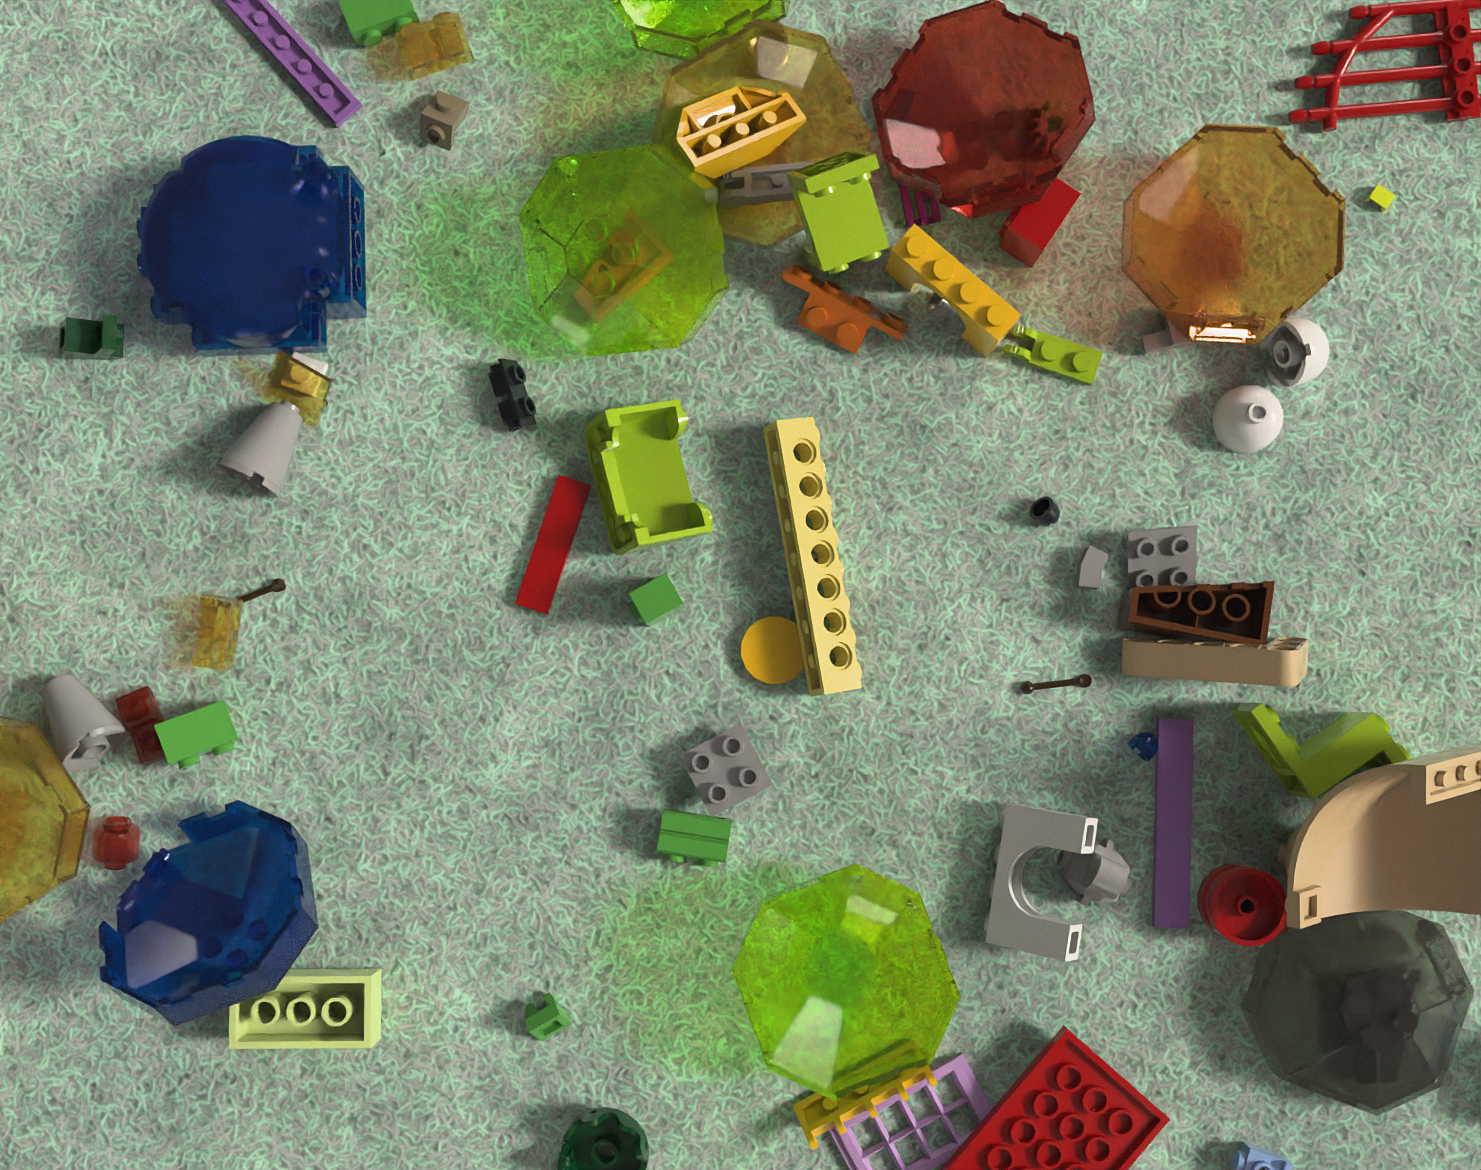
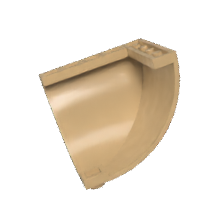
[1285,742,1481,929]

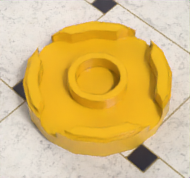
[741,616,804,684]

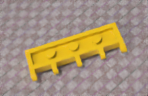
[792,1040,938,1150]

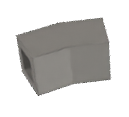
[1075,545,1109,589]

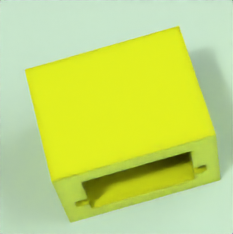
[1365,184,1396,212]

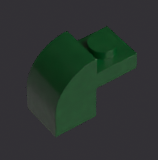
[59,314,124,360]

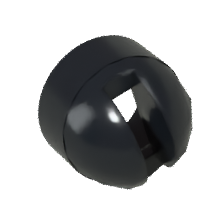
[1029,496,1060,527]

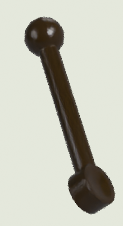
[218,578,286,613]
[1021,674,1092,695]

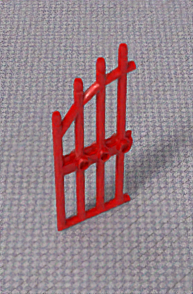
[1288,0,1481,132]

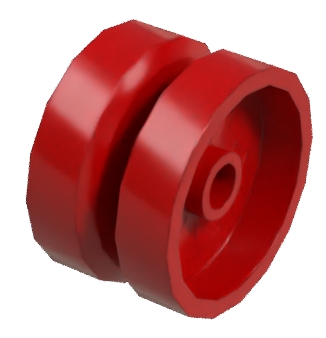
[1197,863,1287,946]

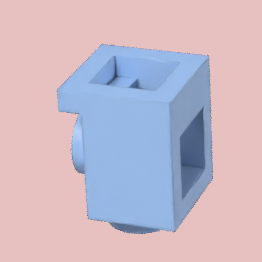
[1231,1142,1293,1170]

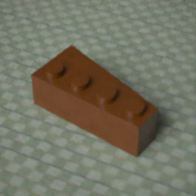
[1117,581,1275,645]

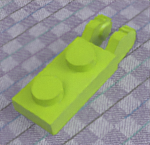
[1003,325,1103,386]

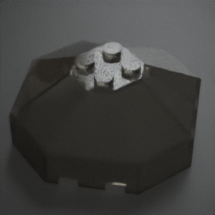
[1240,910,1474,1116]

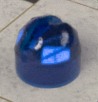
[1127,732,1159,762]

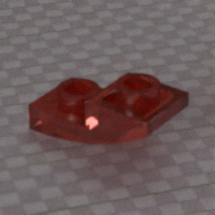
[115,686,166,766]

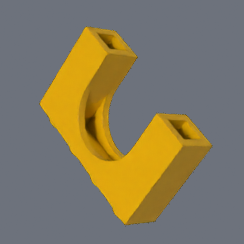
[885,223,1021,358]

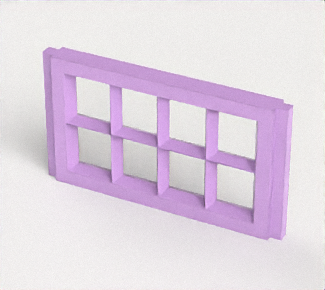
[829,1053,992,1170]

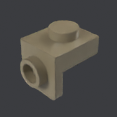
[420,90,469,151]

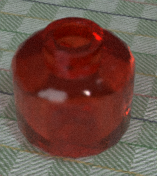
[92,816,141,870]

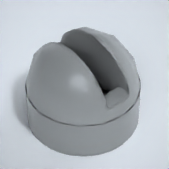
[926,291,953,318]

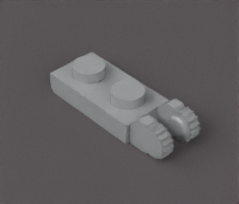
[719,161,812,208]

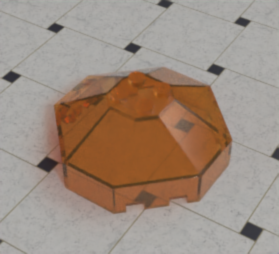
[1121,123,1346,345]

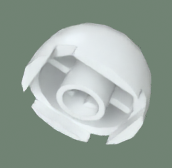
[1260,318,1329,387]
[1212,385,1283,453]

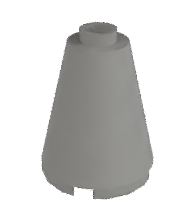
[216,400,303,498]
[41,673,130,772]

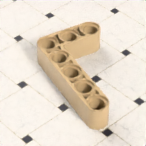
[1121,637,1308,686]

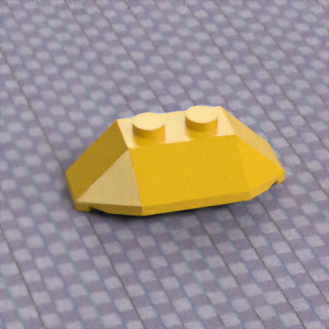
[675,86,807,179]

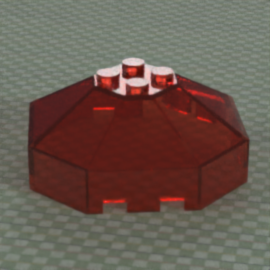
[871,0,1096,220]

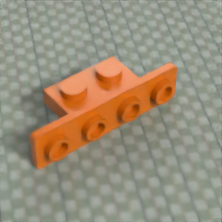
[780,265,908,354]

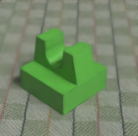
[524,992,572,1041]

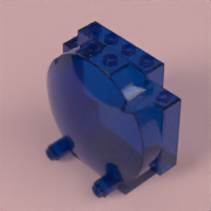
[136,135,367,357]

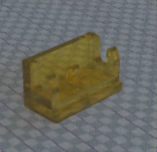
[192,593,243,671]

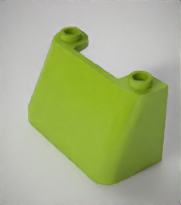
[584,399,713,556]

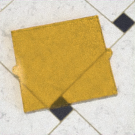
[264,351,332,427]

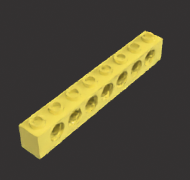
[763,417,862,697]

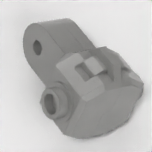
[1057,838,1133,906]

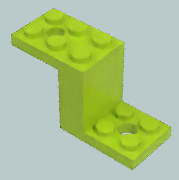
[786,149,890,274]
[1230,703,1411,799]

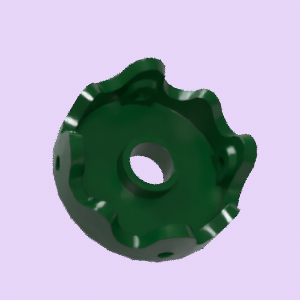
[558,1107,650,1170]

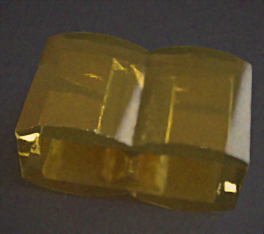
[394,12,475,80]

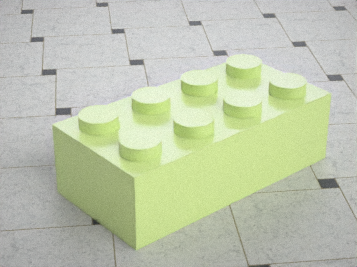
[229,969,381,1049]

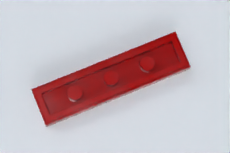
[515,475,592,615]

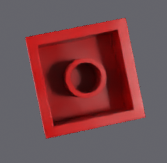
[998,171,1081,268]

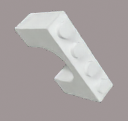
[984,803,1098,961]

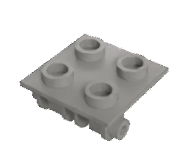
[1122,525,1197,591]
[679,723,773,817]

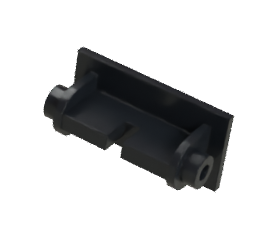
[488,358,537,432]

